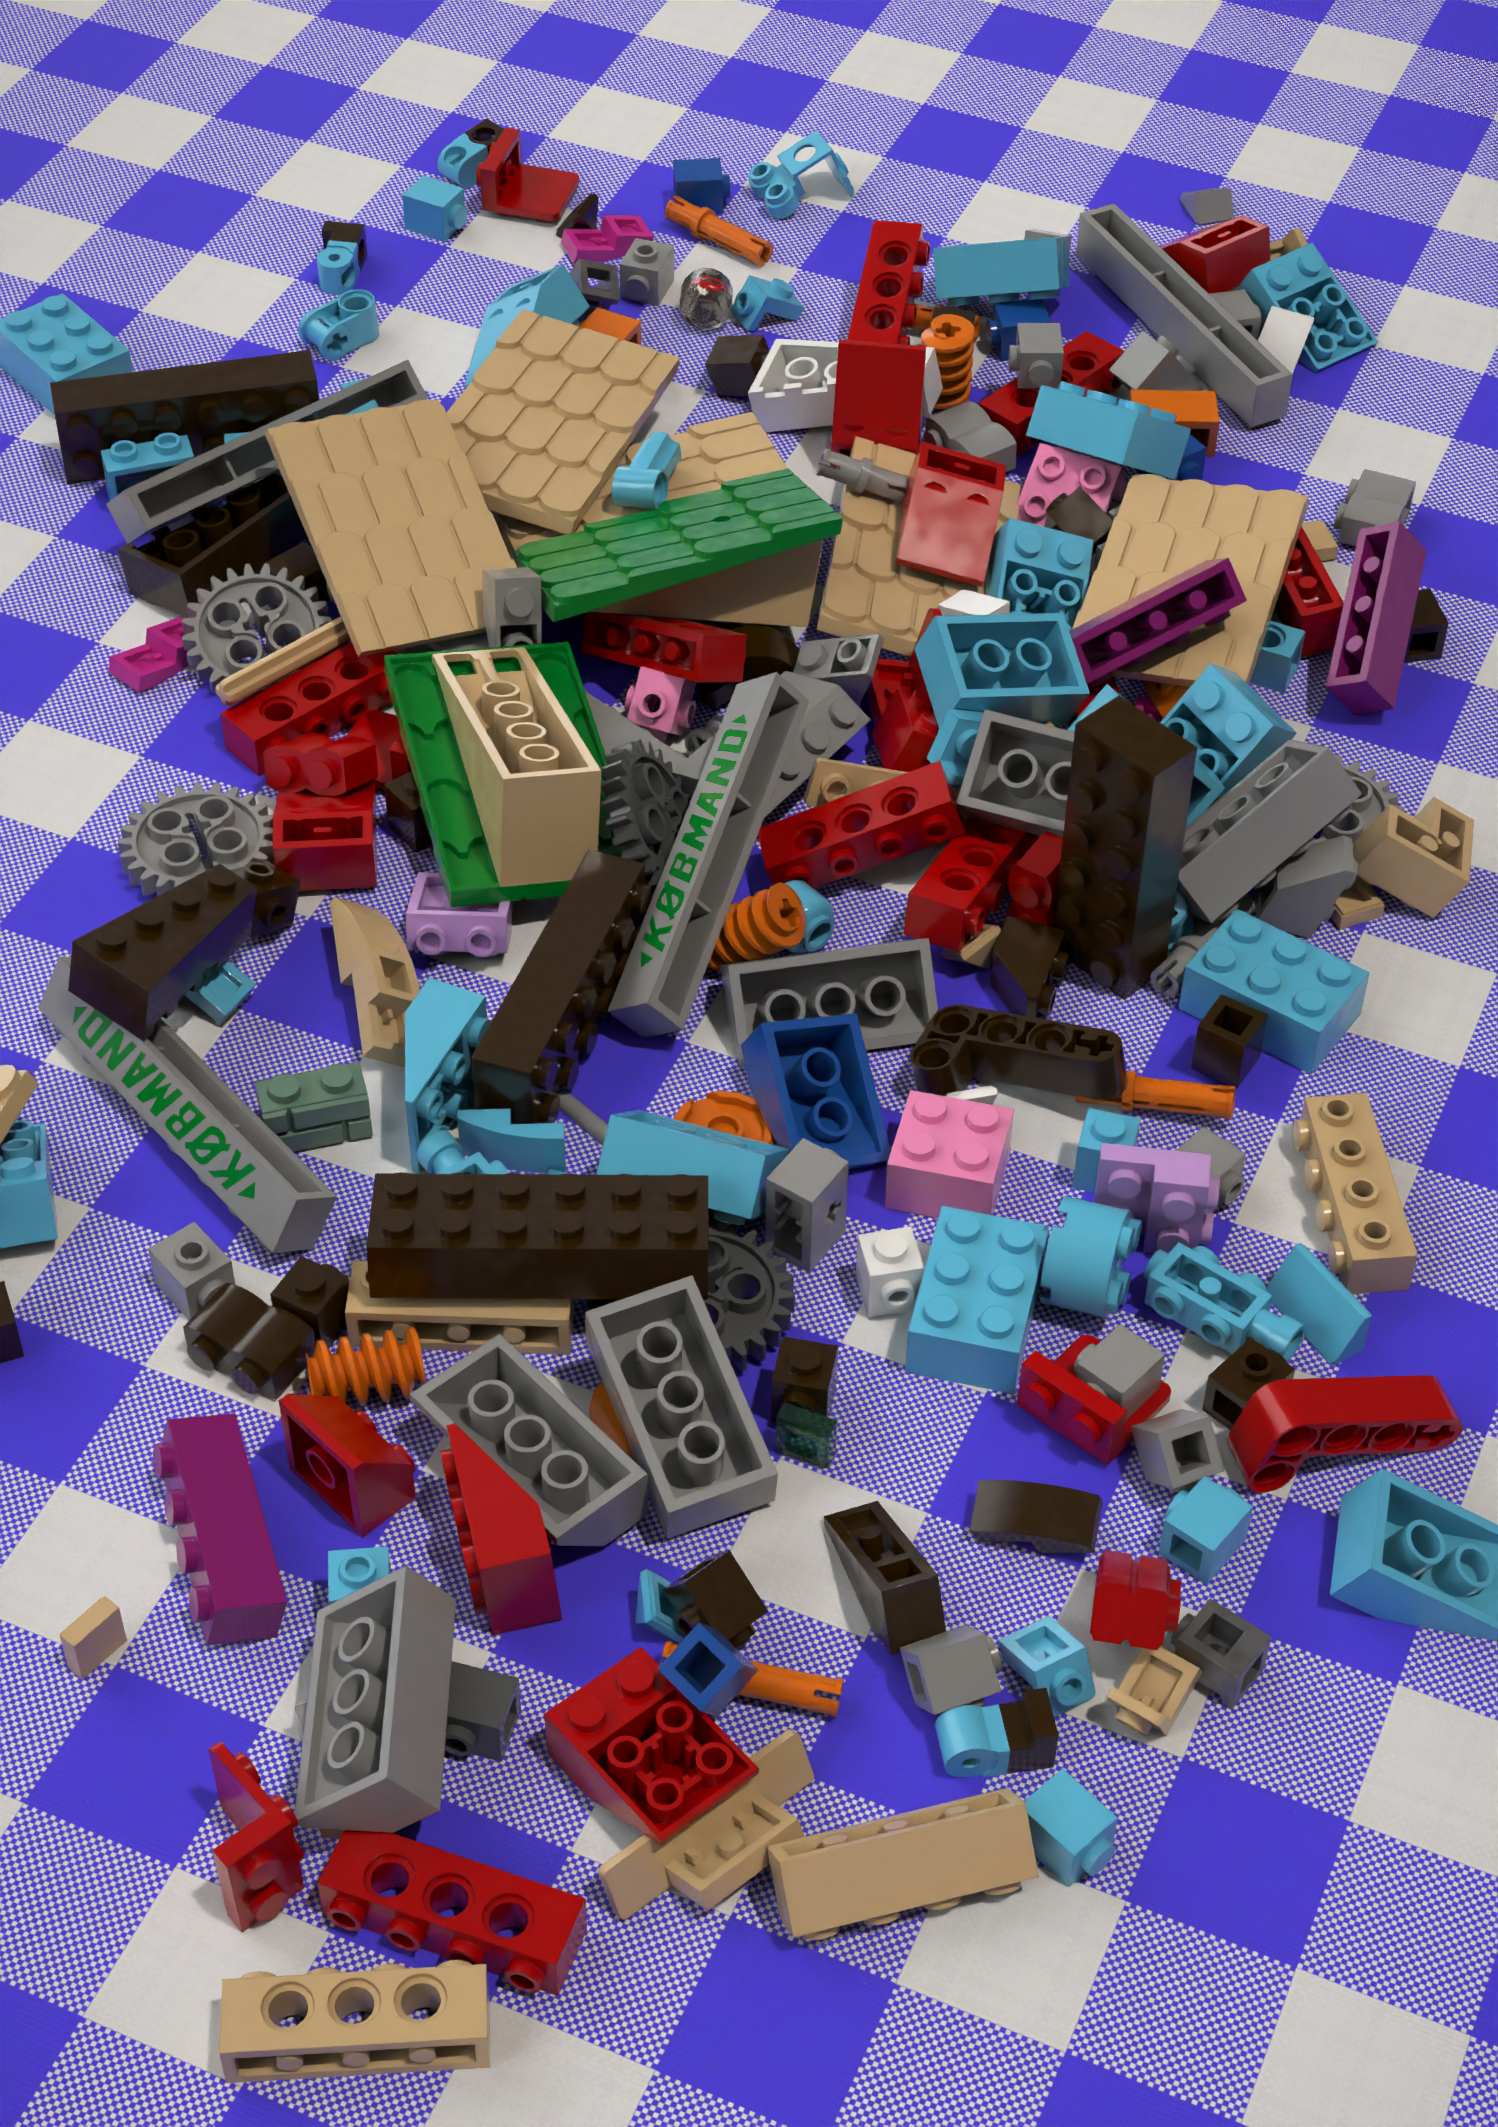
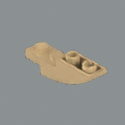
[330,897,420,1068]

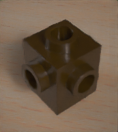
[232,860,301,938]

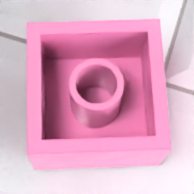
[885,1090,1014,1218]

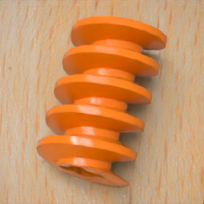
[921,314,975,409]
[708,882,806,973]
[306,1326,426,1406]

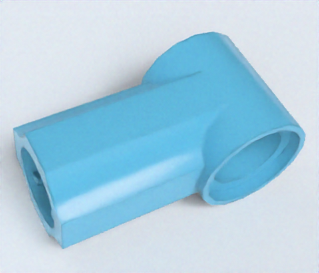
[612,432,682,510]

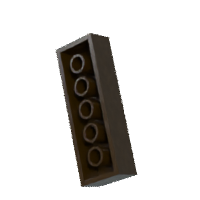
[50,350,319,484]
[1054,695,1197,1000]
[471,850,651,1124]
[366,1172,709,1300]

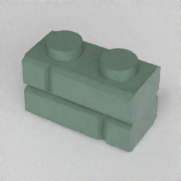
[255,1062,373,1152]

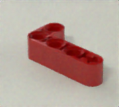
[1226,1375,1463,1494]

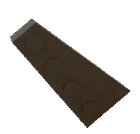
[117,473,307,618]
[68,864,257,1042]

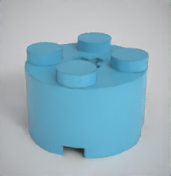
[1040,1196,1142,1318]

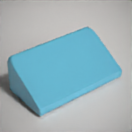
[1267,1243,1372,1365]

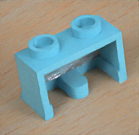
[101,433,194,501]

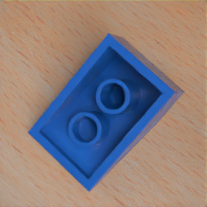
[740,1013,891,1169]

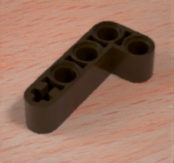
[910,1005,1128,1100]

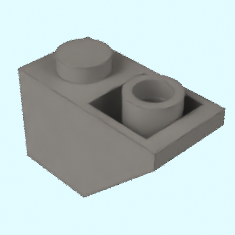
[1109,330,1203,391]
[482,567,542,647]
[793,633,884,705]
[1254,836,1358,939]

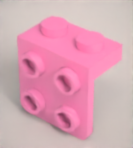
[1017,443,1127,527]

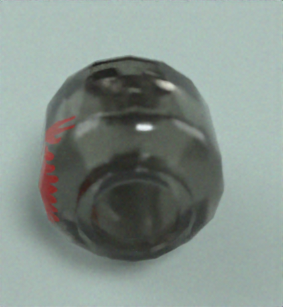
[680,268,733,330]

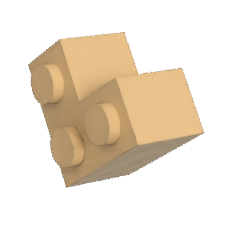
[1354,797,1474,918]

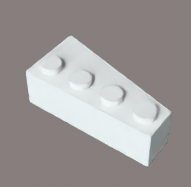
[748,339,943,432]

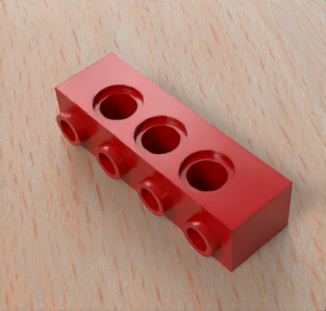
[847,220,930,345]
[978,331,1124,458]
[1275,526,1344,657]
[582,612,747,682]
[220,642,399,777]
[758,761,966,889]
[903,817,1039,952]
[317,1830,587,1996]

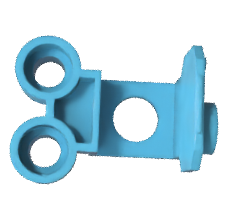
[748,130,854,219]

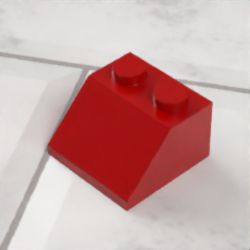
[278,1394,416,1538]

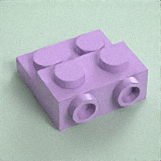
[406,872,515,957]
[1094,1143,1220,1253]

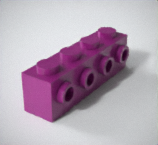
[1326,521,1427,715]
[1069,558,1247,688]
[153,1414,287,1645]

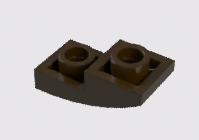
[970,1480,1103,1553]

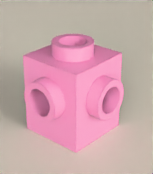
[625,666,697,742]

